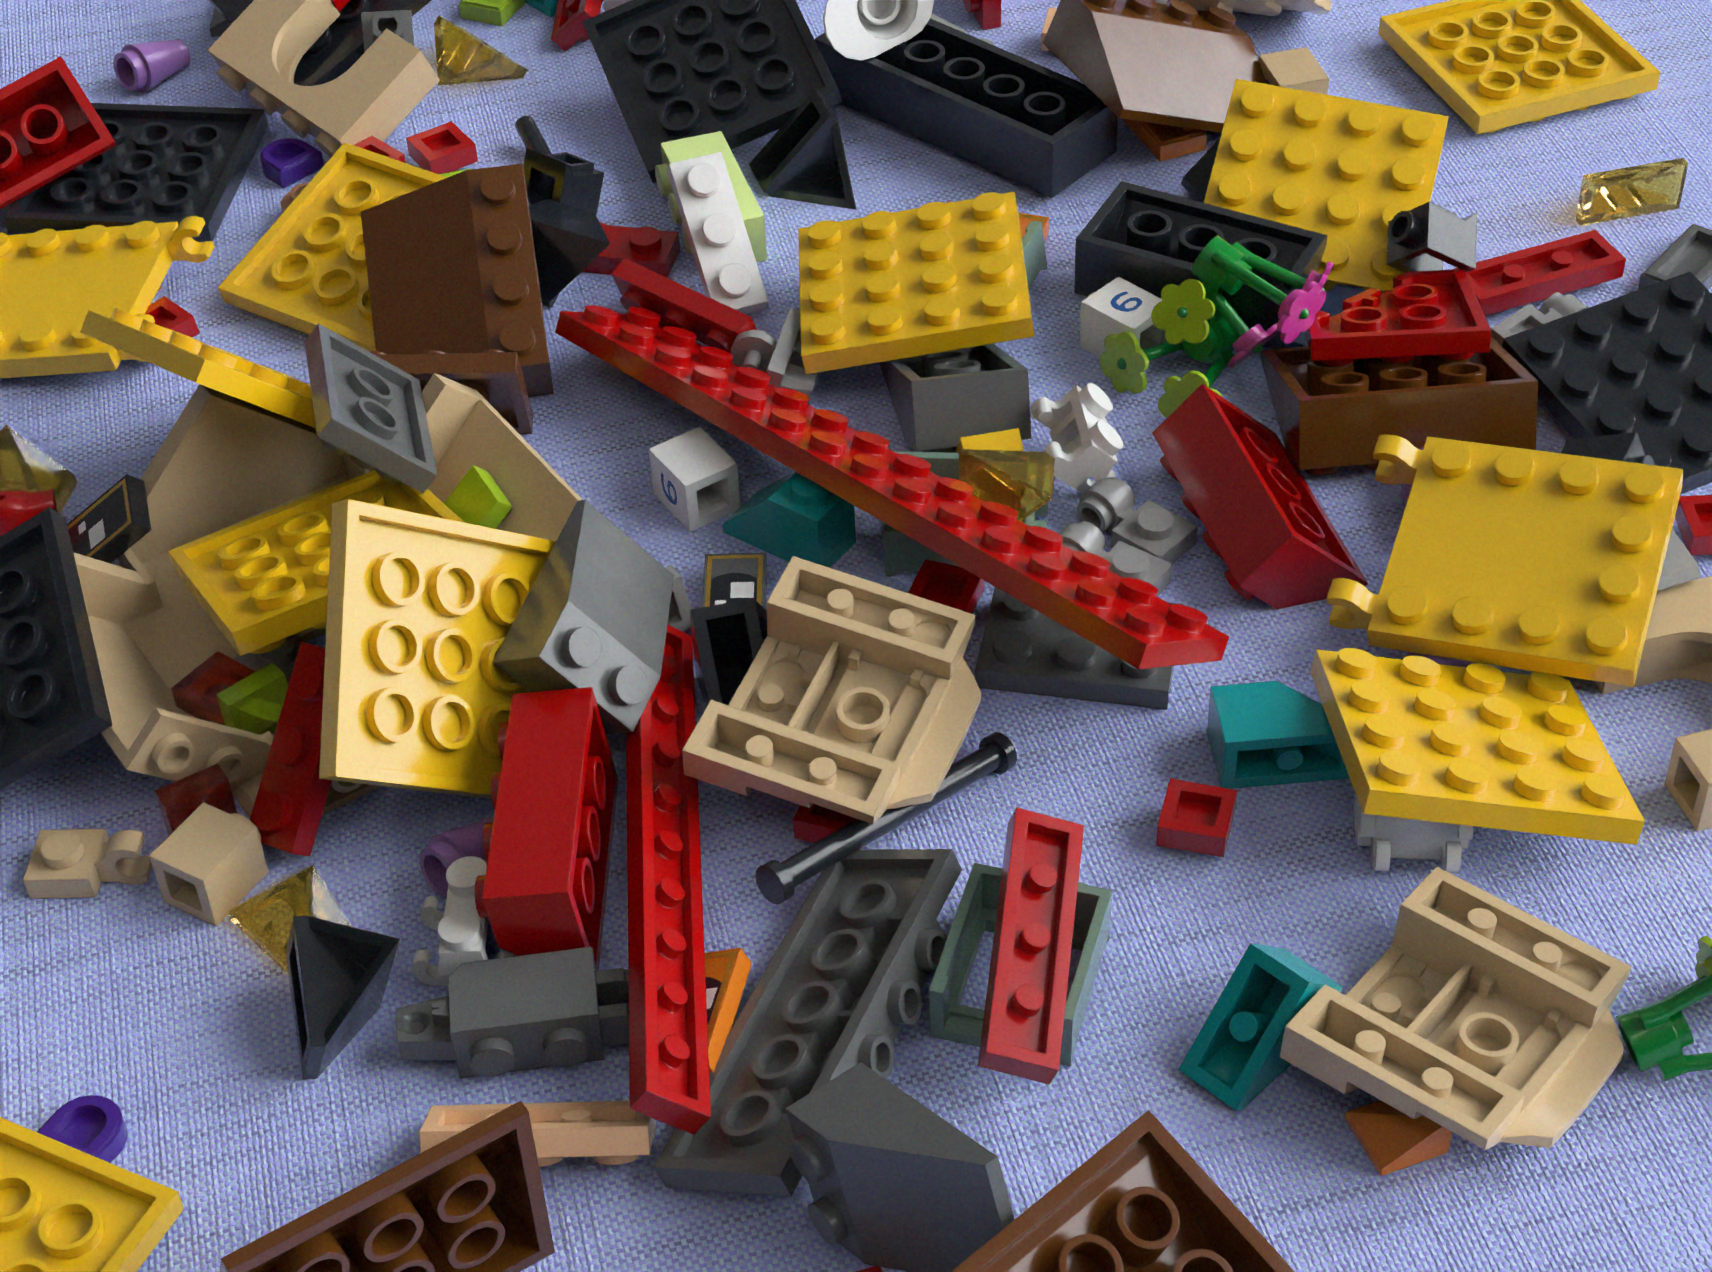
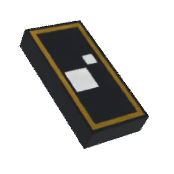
[67,474,151,564]

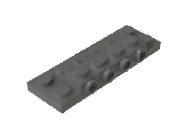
[653,849,962,1197]

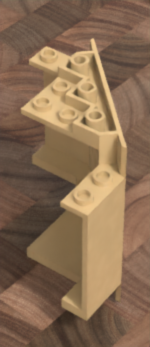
[73,373,583,818]

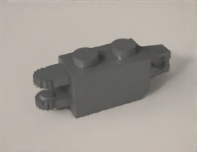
[396,947,629,1079]

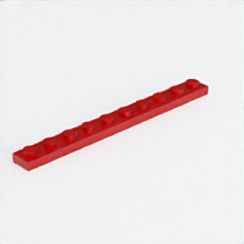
[626,624,711,1135]

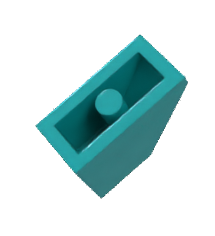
[723,471,856,568]
[1207,681,1350,789]
[1178,943,1343,1111]

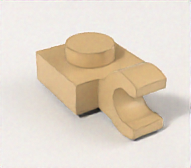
[22,828,153,899]

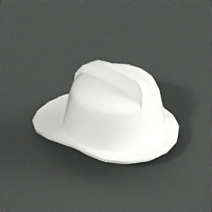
[823,0,934,61]

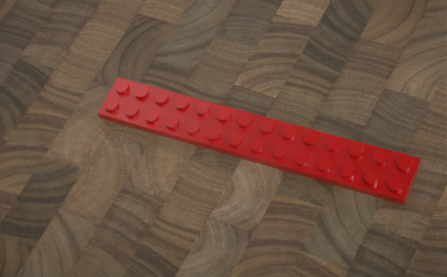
[555,305,1229,669]

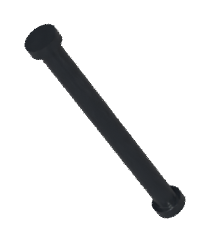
[755,732,1017,905]

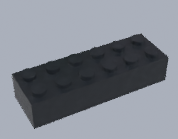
[815,18,1118,198]

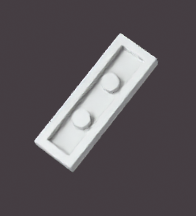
[668,152,769,314]

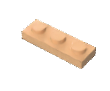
[419,1100,656,1167]

